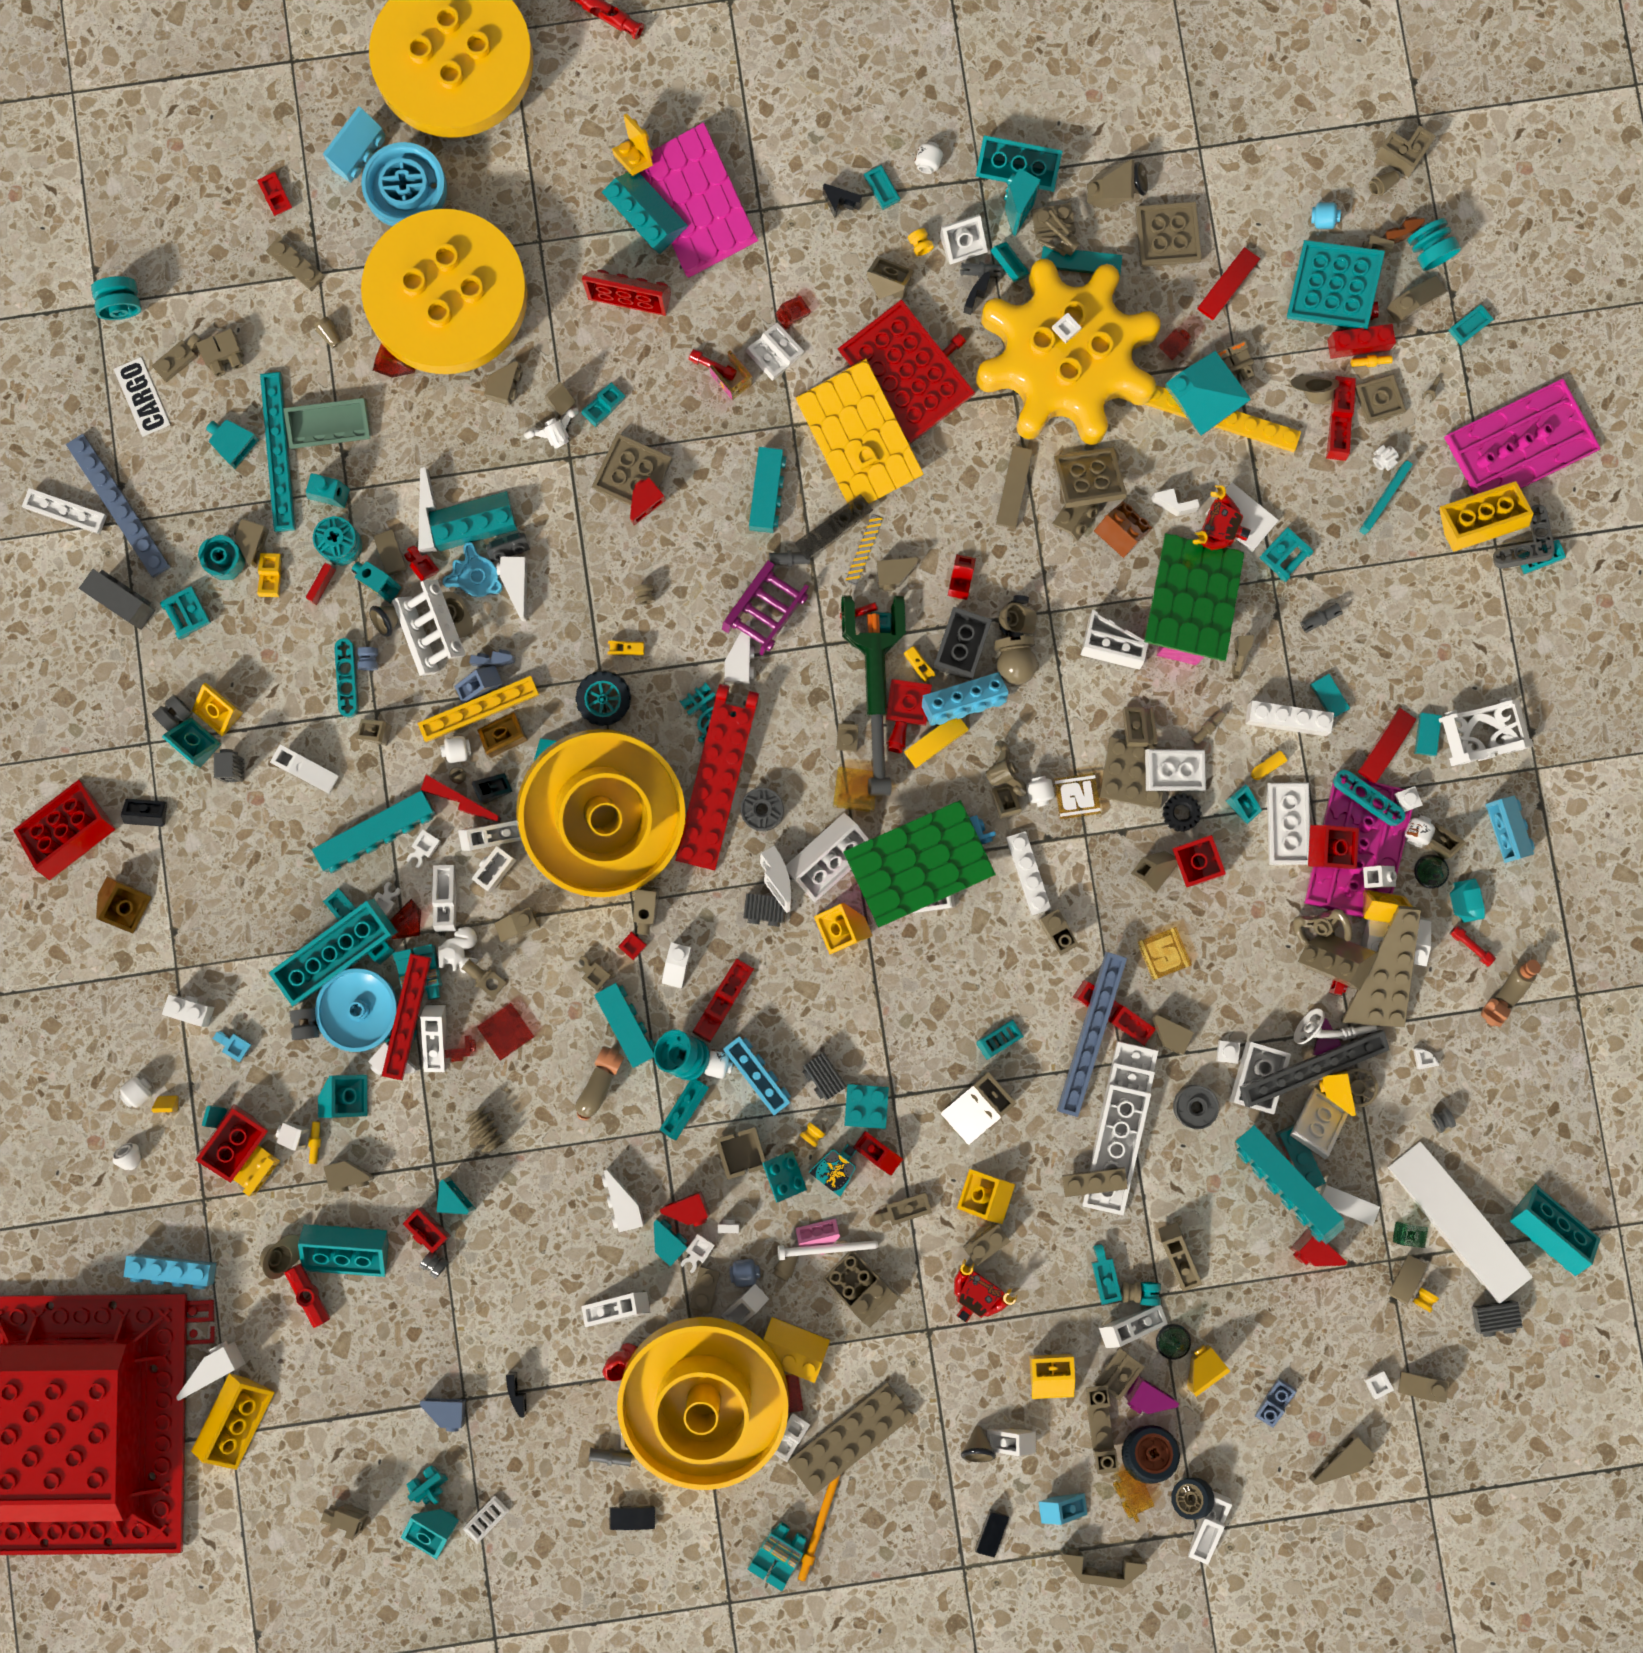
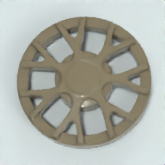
[1347,1068,1378,1107]

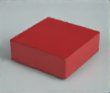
[618,931,647,961]

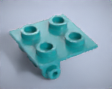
[762,1151,807,1203]

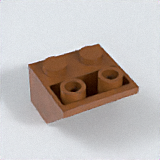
[1094,501,1152,558]

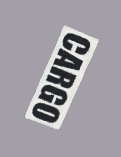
[114,357,170,437]

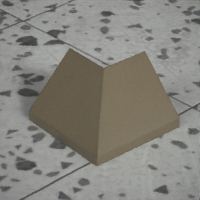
[866,256,914,300]

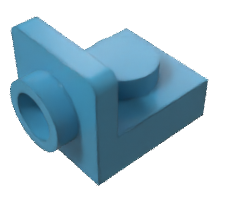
[969,815,996,845]

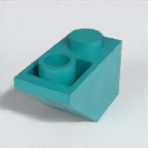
[654,1218,688,1267]

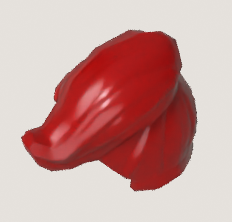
[602,1343,638,1381]

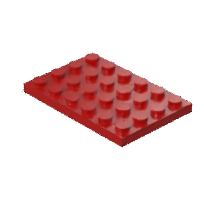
[838,299,975,444]

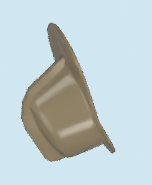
[1290,375,1339,404]
[443,591,473,638]
[259,1234,300,1279]

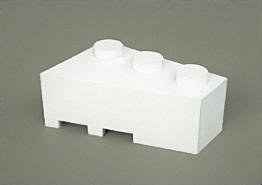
[1080,610,1148,670]

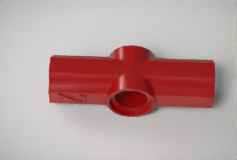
[284,1263,331,1328]

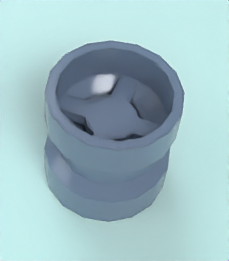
[357,647,378,671]

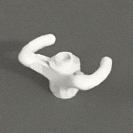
[524,408,579,448]

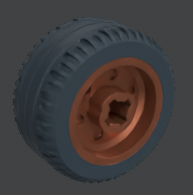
[1121,1425,1180,1484]

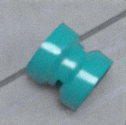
[1140,1282,1161,1306]

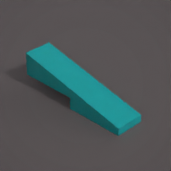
[323,888,395,965]

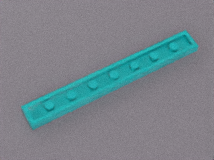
[260,372,296,532]

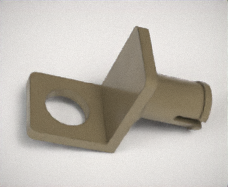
[461,959,506,998]

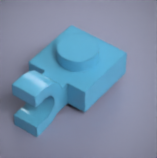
[212,1031,252,1063]

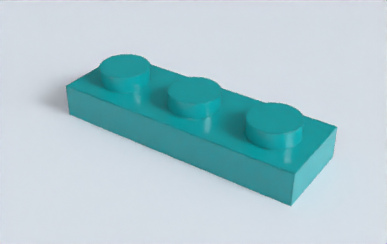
[659,1079,709,1141]

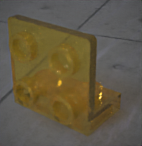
[833,767,876,812]
[1113,1470,1154,1523]

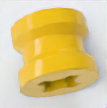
[800,1122,826,1148]
[1412,1287,1439,1313]

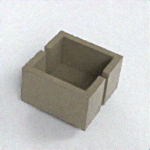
[715,1126,767,1180]

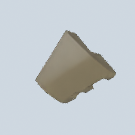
[1232,635,1254,682]

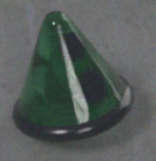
[1414,854,1449,889]
[1156,1324,1191,1360]

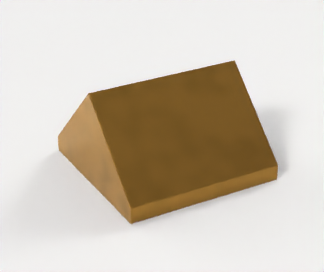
[477,712,528,758]

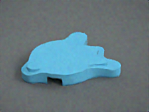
[442,542,502,597]

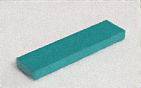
[1041,246,1122,276]
[1359,460,1413,535]

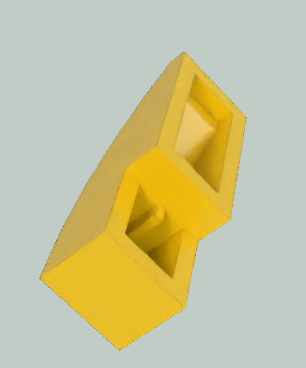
[904,718,969,768]

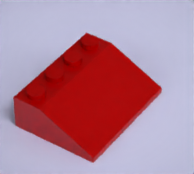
[582,269,671,316]
[13,779,116,881]

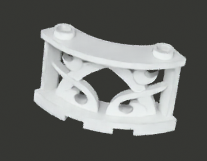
[1439,697,1534,766]

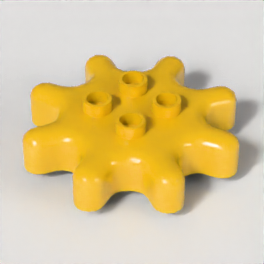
[976,259,1161,445]

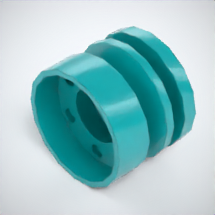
[1407,218,1462,271]
[312,516,363,566]
[654,1030,710,1081]

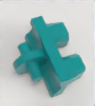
[407,1466,449,1505]

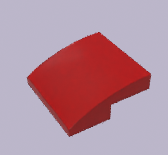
[186,1300,215,1345]

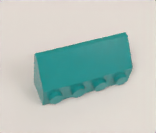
[975,135,1063,192]
[602,172,688,254]
[429,491,518,551]
[1510,1184,1601,1276]
[298,1224,389,1277]

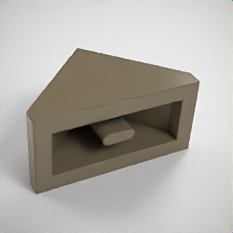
[544,382,576,416]
[356,719,392,746]
[992,784,1022,819]
[1428,823,1466,860]

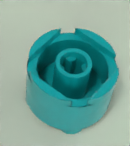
[198,535,245,580]

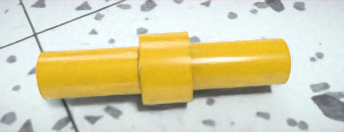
[1350,355,1393,367]
[308,1121,321,1164]

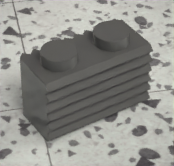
[214,749,244,782]
[743,893,786,927]
[802,1052,847,1101]
[1472,1300,1523,1337]

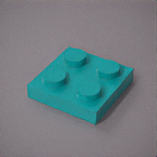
[844,1084,889,1129]

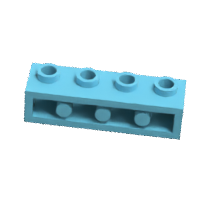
[922,672,1009,726]
[723,1036,791,1115]
[123,1254,217,1289]

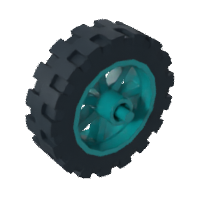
[575,670,631,726]

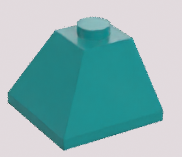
[318,1075,367,1118]
[401,1509,459,1560]

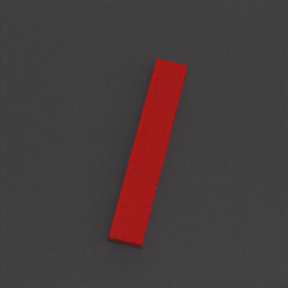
[382,953,432,1081]

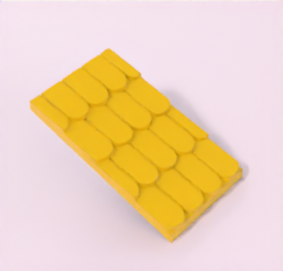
[796,358,924,513]

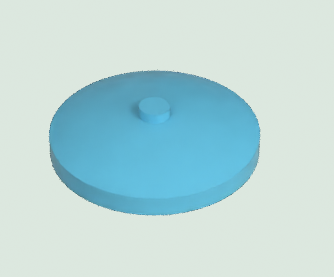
[315,968,398,1052]

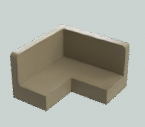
[1376,125,1436,178]

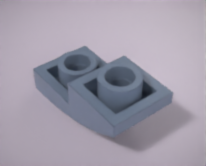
[469,649,515,667]
[1255,1377,1297,1428]

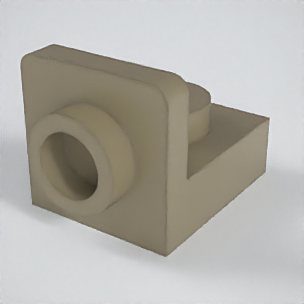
[1361,235,1394,256]
[836,721,859,752]

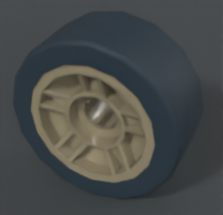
[1171,1477,1214,1520]

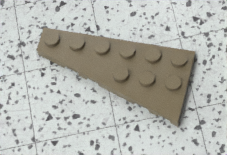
[1341,906,1421,1028]

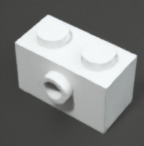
[472,846,516,893]
[162,995,215,1027]

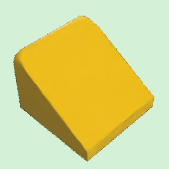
[152,1095,179,1113]

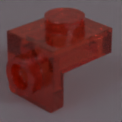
[444,1035,476,1062]

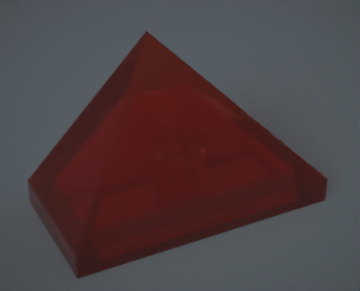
[390,899,421,940]

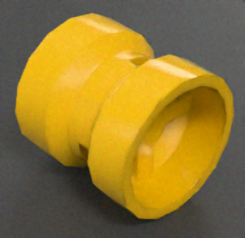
[908,228,934,257]

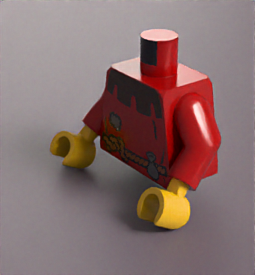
[1193,485,1251,550]
[954,1259,1018,1323]

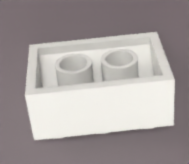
[1361,919,1431,966]

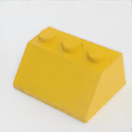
[763,1317,830,1383]

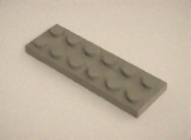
[787,1382,913,1496]

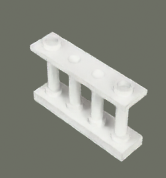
[392,580,466,676]

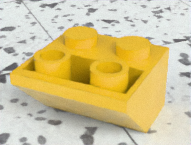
[1029,1354,1075,1399]

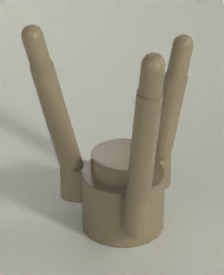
[1038,209,1080,257]

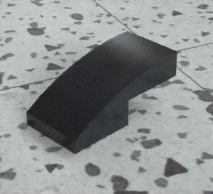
[963,272,991,315]
[506,1372,527,1418]
[609,1506,655,1530]

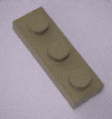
[266,236,325,292]
[1062,1167,1128,1197]

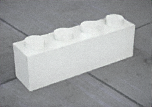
[1245,700,1334,736]

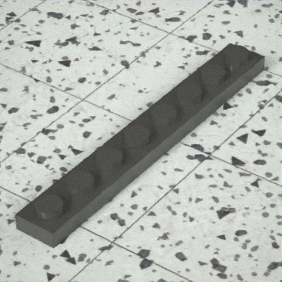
[1240,1030,1390,1107]

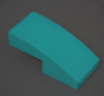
[581,382,625,427]

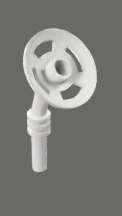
[1294,1008,1377,1045]

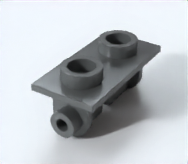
[485,532,530,562]

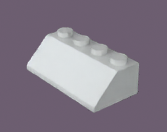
[786,813,869,903]

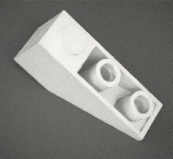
[725,620,755,684]
[270,745,339,794]
[602,1169,645,1232]

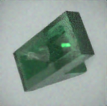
[1393,1222,1428,1248]

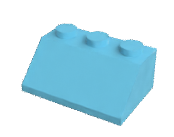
[323,106,386,183]
[1485,795,1535,863]

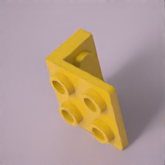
[612,113,653,176]
[233,1145,280,1197]

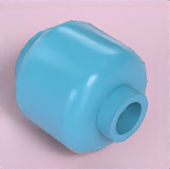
[1311,202,1341,229]

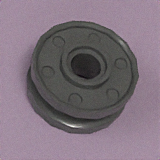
[740,788,784,832]
[1173,1085,1219,1129]

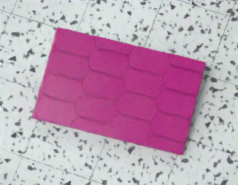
[639,122,759,278]
[1444,378,1601,495]
[1304,772,1413,918]

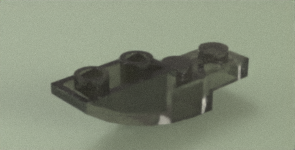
[795,494,873,560]

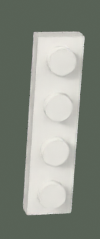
[22,488,107,535]
[1006,831,1051,916]

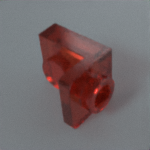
[776,296,811,330]
[1158,328,1192,361]

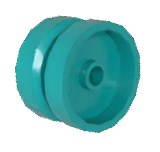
[91,276,141,320]

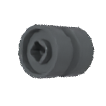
[152,694,192,731]
[289,1008,319,1040]

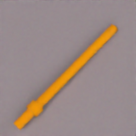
[797,1475,840,1581]

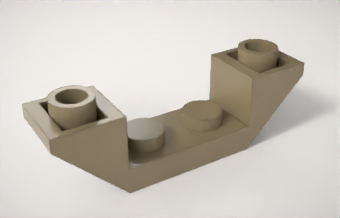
[1086,1385,1119,1474]
[1060,1547,1147,1588]

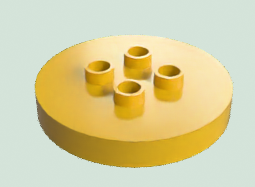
[369,0,533,138]
[361,209,528,374]
[516,729,685,897]
[617,1317,789,1490]

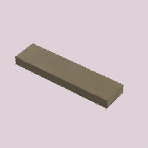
[996,446,1033,529]

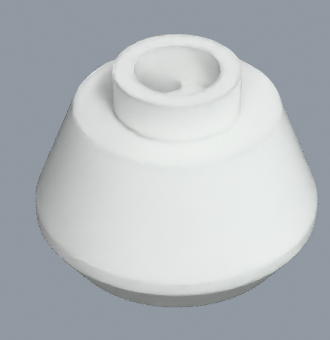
[112,1143,141,1170]

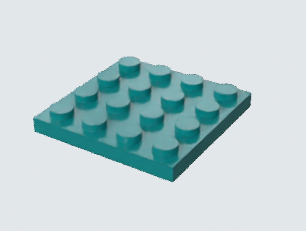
[1287,240,1385,330]

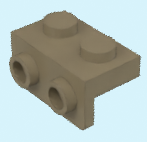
[1052,504,1100,541]

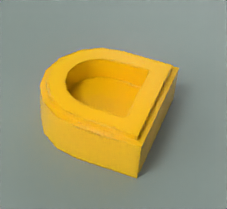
[855,445,880,470]

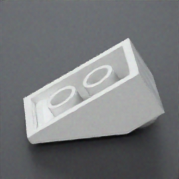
[176,1341,246,1401]

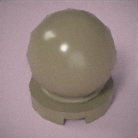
[994,635,1037,685]

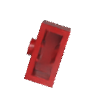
[403,1207,451,1253]

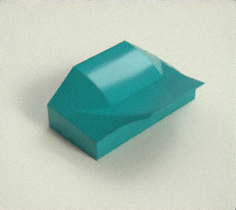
[1450,878,1485,923]

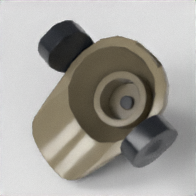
[998,595,1037,640]

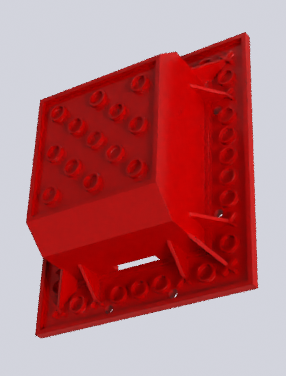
[0,1293,187,1555]

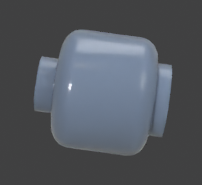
[730,1259,761,1288]

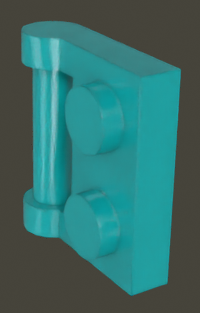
[1259,527,1314,582]
[160,586,211,640]

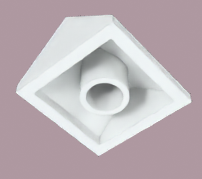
[940,214,988,265]

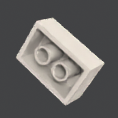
[1229,1042,1291,1114]

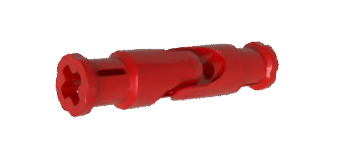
[569,0,644,40]

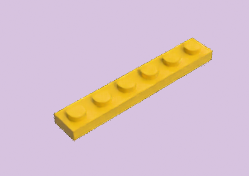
[417,676,540,743]

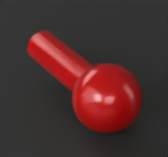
[840,602,878,620]

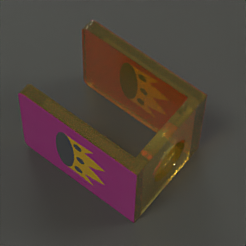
[709,350,753,401]

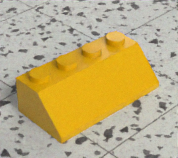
[1439,481,1534,552]
[191,1373,275,1470]

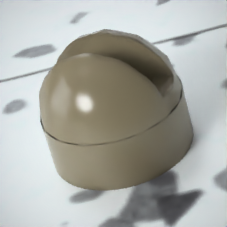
[449,767,466,784]

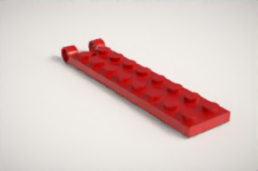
[675,683,760,871]

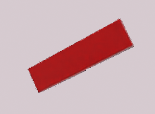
[1326,376,1356,461]
[421,775,501,823]
[1073,980,1156,1046]

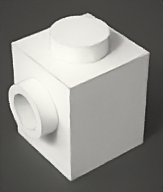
[1363,866,1397,889]

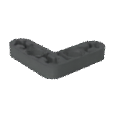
[1493,504,1555,569]

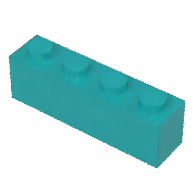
[749,447,787,533]
[594,983,655,1068]

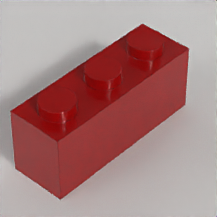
[1327,324,1396,359]

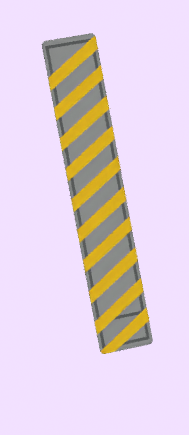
[845,515,883,586]

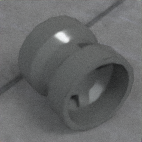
[419,1252,448,1279]

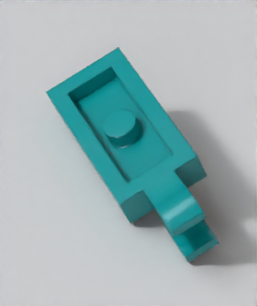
[1091,1244,1122,1305]

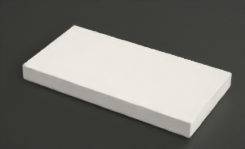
[1267,783,1310,865]

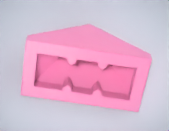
[795,1218,840,1255]

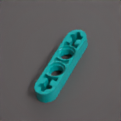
[334,638,359,718]
[1333,770,1405,826]

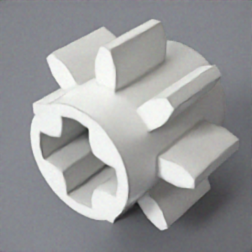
[1373,445,1399,471]

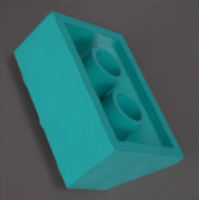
[1004,168,1041,236]

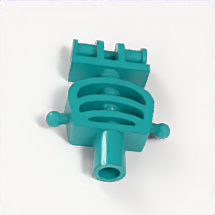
[679,682,736,743]

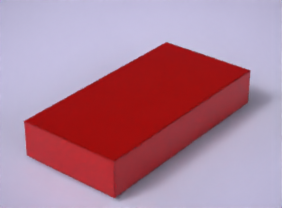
[306,563,336,605]

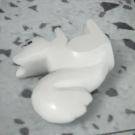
[438,927,478,973]

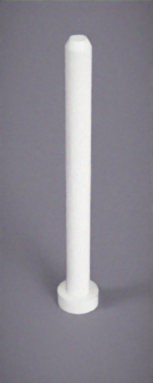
[778,1240,878,1260]

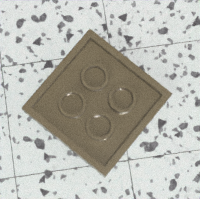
[1135,202,1202,267]
[592,433,672,506]
[1054,447,1127,508]
[1099,737,1171,809]

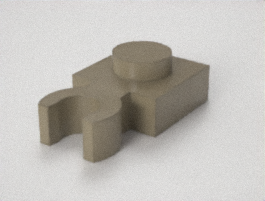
[573,956,611,991]

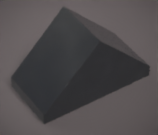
[472,773,513,804]

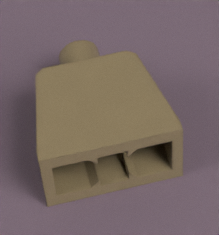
[633,886,660,935]

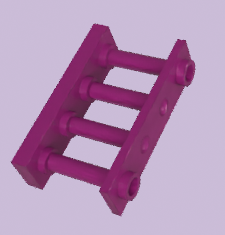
[722,560,809,656]

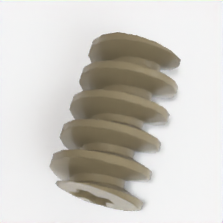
[465,1106,507,1153]

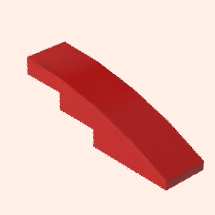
[1197,247,1261,321]
[1357,708,1417,784]
[692,958,754,1043]

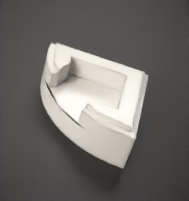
[1413,1048,1439,1069]

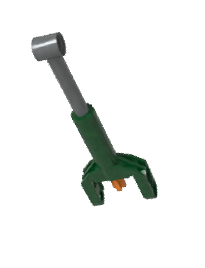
[841,595,906,796]

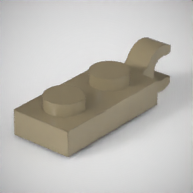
[152,334,201,383]
[873,1192,932,1226]

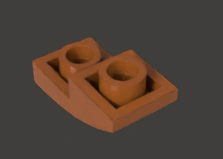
[1382,217,1425,244]

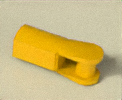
[607,641,645,655]
[904,646,936,683]
[1251,751,1288,780]

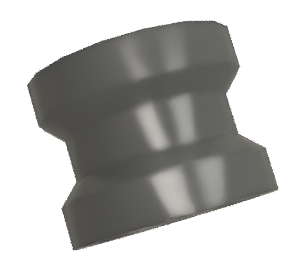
[1430,1107,1456,1133]

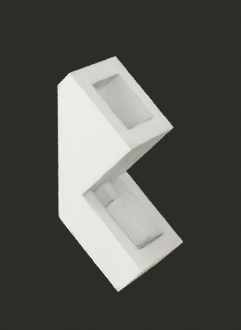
[1151,488,1200,516]

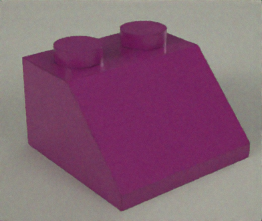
[1124,1376,1179,1414]

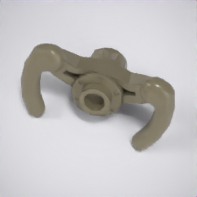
[986,740,1027,797]
[1293,909,1352,946]

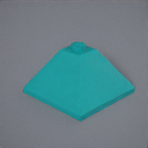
[1165,351,1251,436]

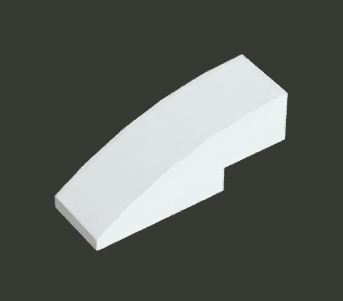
[760,846,791,913]
[432,865,456,932]
[1319,1184,1380,1226]
[1188,1491,1232,1565]

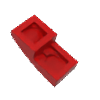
[257,172,292,216]

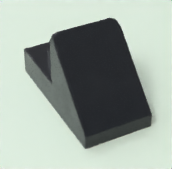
[823,183,862,218]

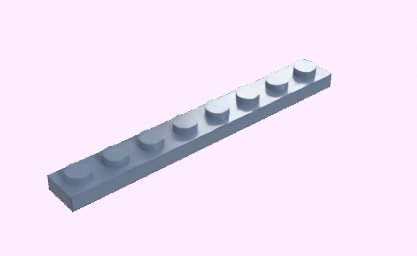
[66,434,171,578]
[1057,952,1127,1117]

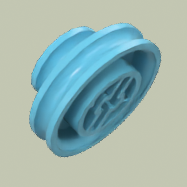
[361,142,447,226]

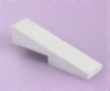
[418,467,438,555]

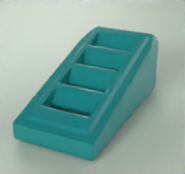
[1518,539,1566,574]
[976,1019,1024,1060]

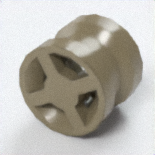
[633,584,655,605]
[1122,1281,1141,1303]

